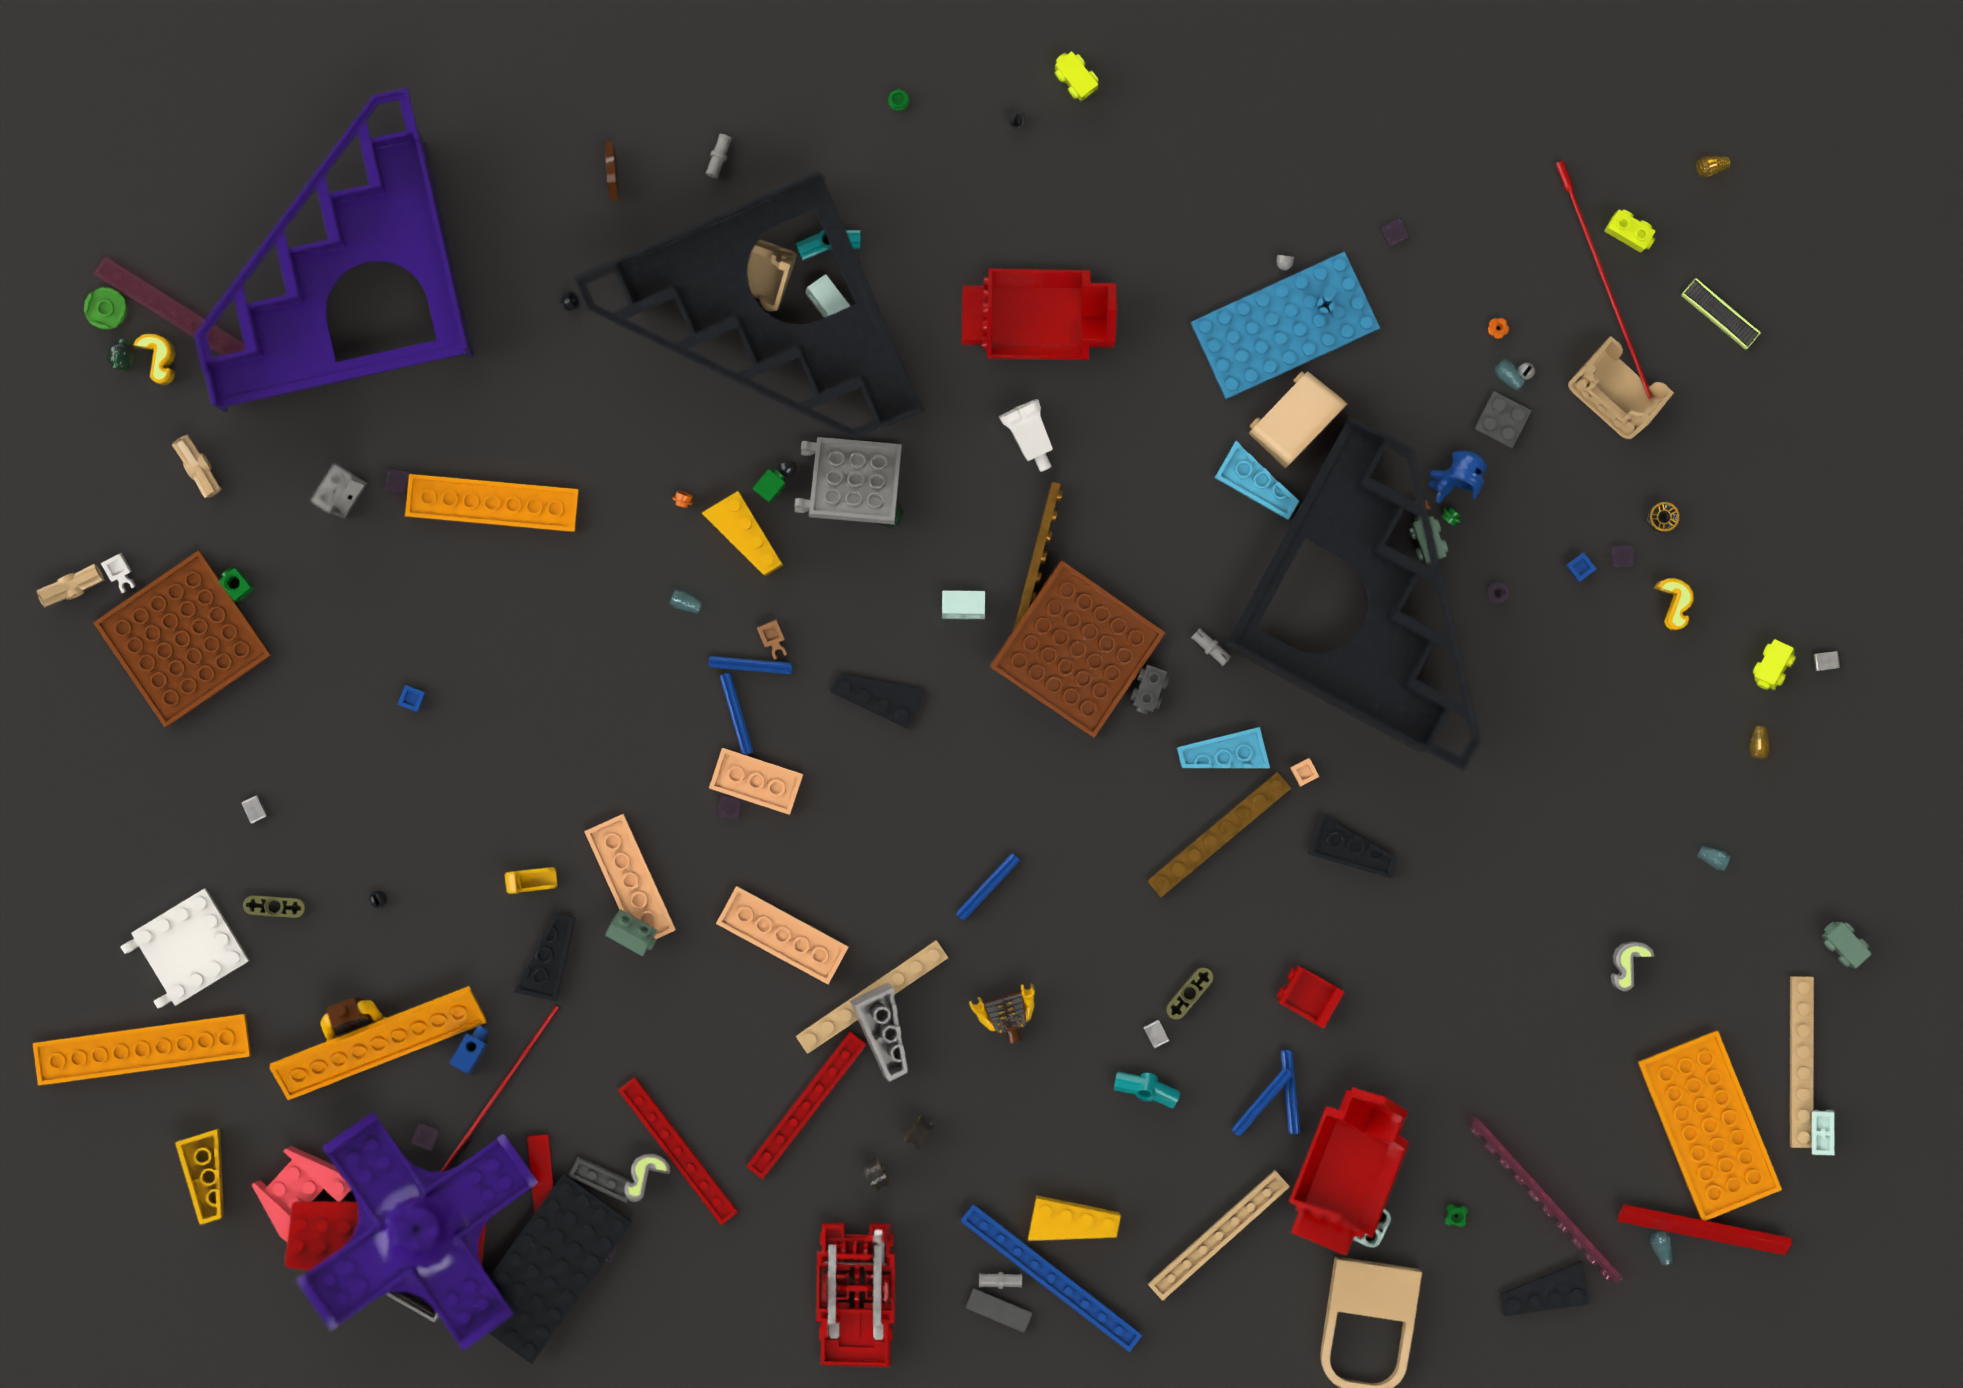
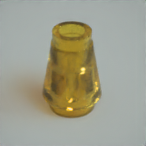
[1696,156,1730,178]
[1749,727,1770,759]

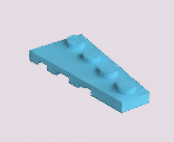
[1215,441,1299,520]
[1177,727,1270,768]

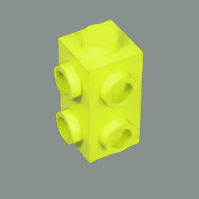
[1054,51,1099,102]
[1604,210,1655,253]
[1753,639,1796,690]

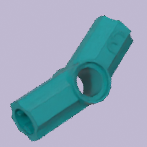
[796,230,861,261]
[1114,1072,1180,1109]

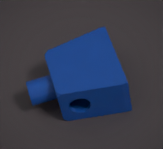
[449,1025,489,1075]

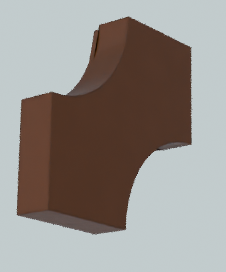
[605,141,619,201]

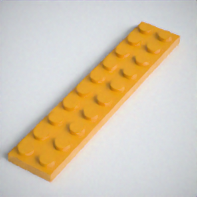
[270,986,487,1100]
[33,1014,252,1086]

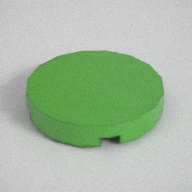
[84,287,128,330]

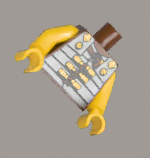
[969,983,1035,1044]
[320,997,386,1042]

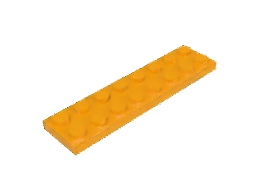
[405,474,579,532]

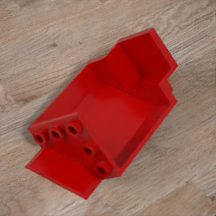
[962,268,1117,360]
[1289,1087,1410,1256]

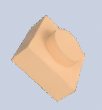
[1290,758,1319,787]

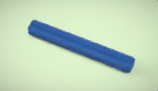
[708,656,793,674]
[720,673,753,755]
[956,853,1020,921]
[1281,1049,1301,1134]
[1232,1067,1293,1136]

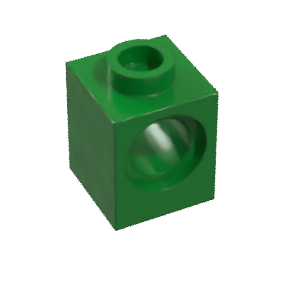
[753,469,786,504]
[218,568,255,602]

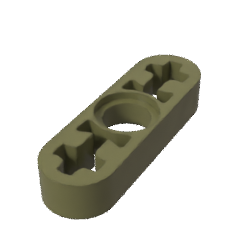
[243,895,307,918]
[1166,967,1213,1020]

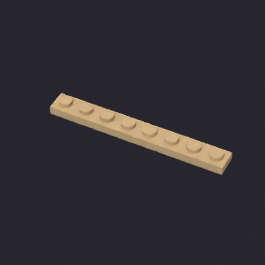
[796,940,948,1054]
[1790,976,1814,1148]
[1148,1170,1290,1301]

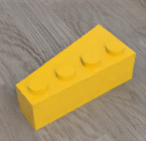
[702,491,784,576]
[175,1128,224,1225]
[1028,1195,1121,1241]

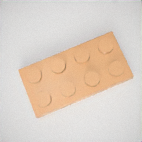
[709,748,804,815]

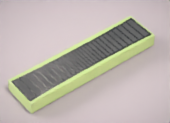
[1681,278,1761,350]

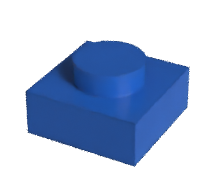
[1565,552,1596,582]
[397,685,426,712]

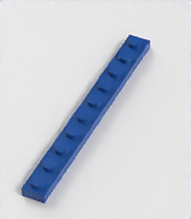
[960,1203,1142,1352]

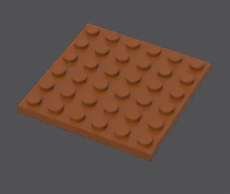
[93,550,272,728]
[989,561,1165,738]

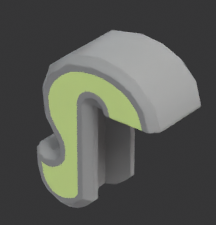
[1611,941,1655,991]
[624,1154,670,1202]

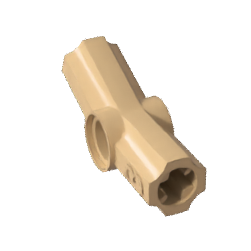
[172,434,222,499]
[37,564,104,608]

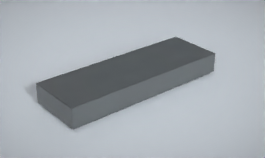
[569,1156,634,1203]
[965,1287,1033,1333]

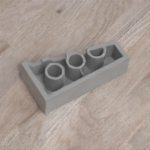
[850,982,908,1082]

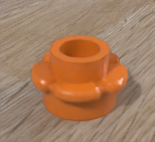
[1488,318,1509,339]
[672,491,693,508]

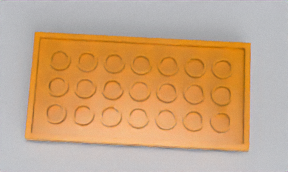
[1637,1030,1782,1221]

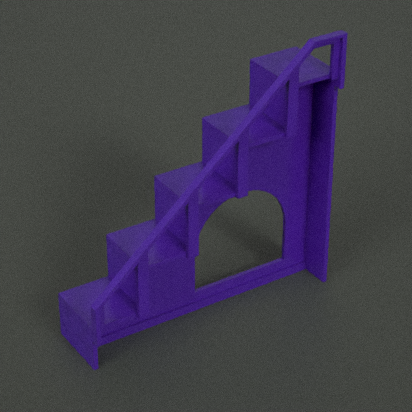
[194,88,474,412]

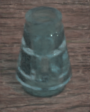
[1493,359,1524,391]
[669,589,702,614]
[1697,845,1731,871]
[1649,1231,1673,1265]

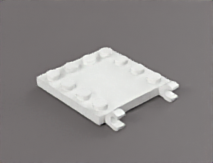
[120,888,250,1008]

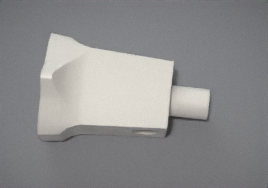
[999,399,1053,472]

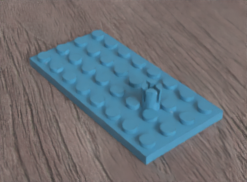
[1190,251,1380,399]

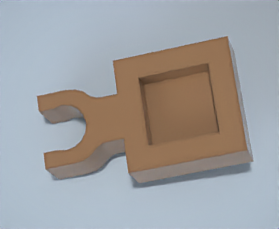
[757,619,787,660]

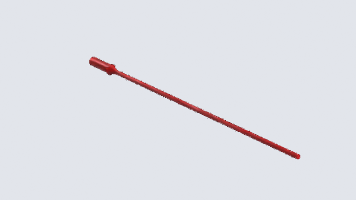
[1556,161,1652,399]
[440,1005,559,1172]

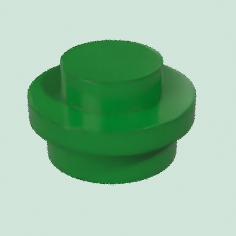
[888,89,909,111]

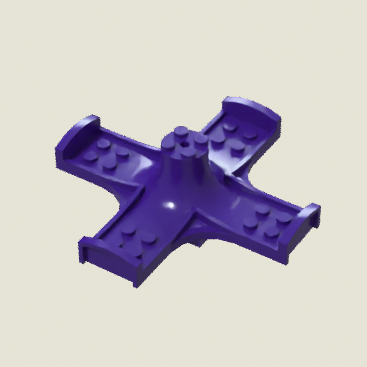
[296,1112,538,1351]

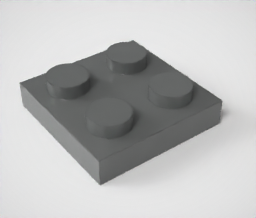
[1474,391,1532,449]

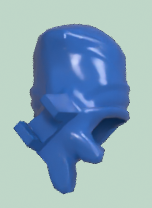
[1428,451,1487,503]

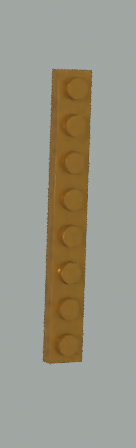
[1013,482,1063,630]
[1147,772,1291,897]

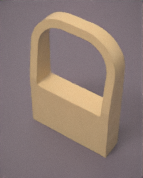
[1320,1256,1422,1388]

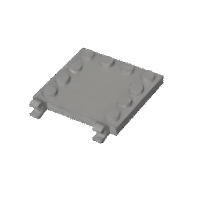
[795,437,902,524]

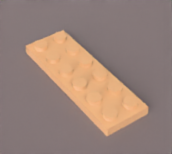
[584,814,676,939]
[716,886,849,984]

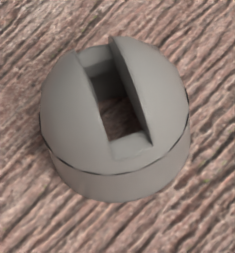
[1276,255,1294,270]
[1517,363,1535,380]

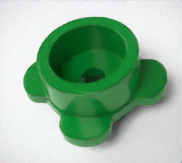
[1441,507,1462,526]
[1445,1204,1468,1227]

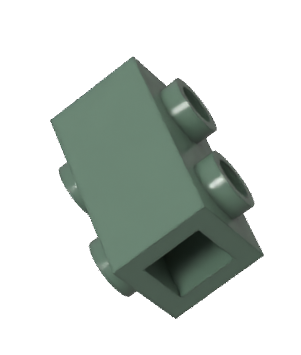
[1409,516,1448,564]
[605,909,657,956]
[1821,921,1871,968]

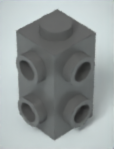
[1130,665,1169,715]

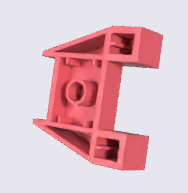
[252,1146,352,1242]

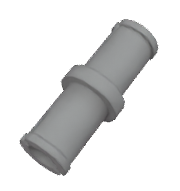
[705,134,732,179]
[1191,628,1232,666]
[979,1272,1022,1289]

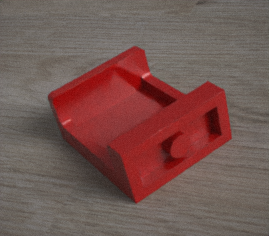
[1276,965,1345,1029]

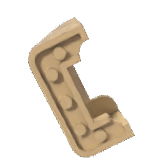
[748,239,797,311]
[1568,336,1674,439]
[1249,371,1347,468]

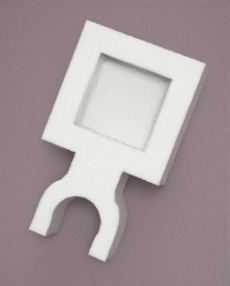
[101,553,136,593]

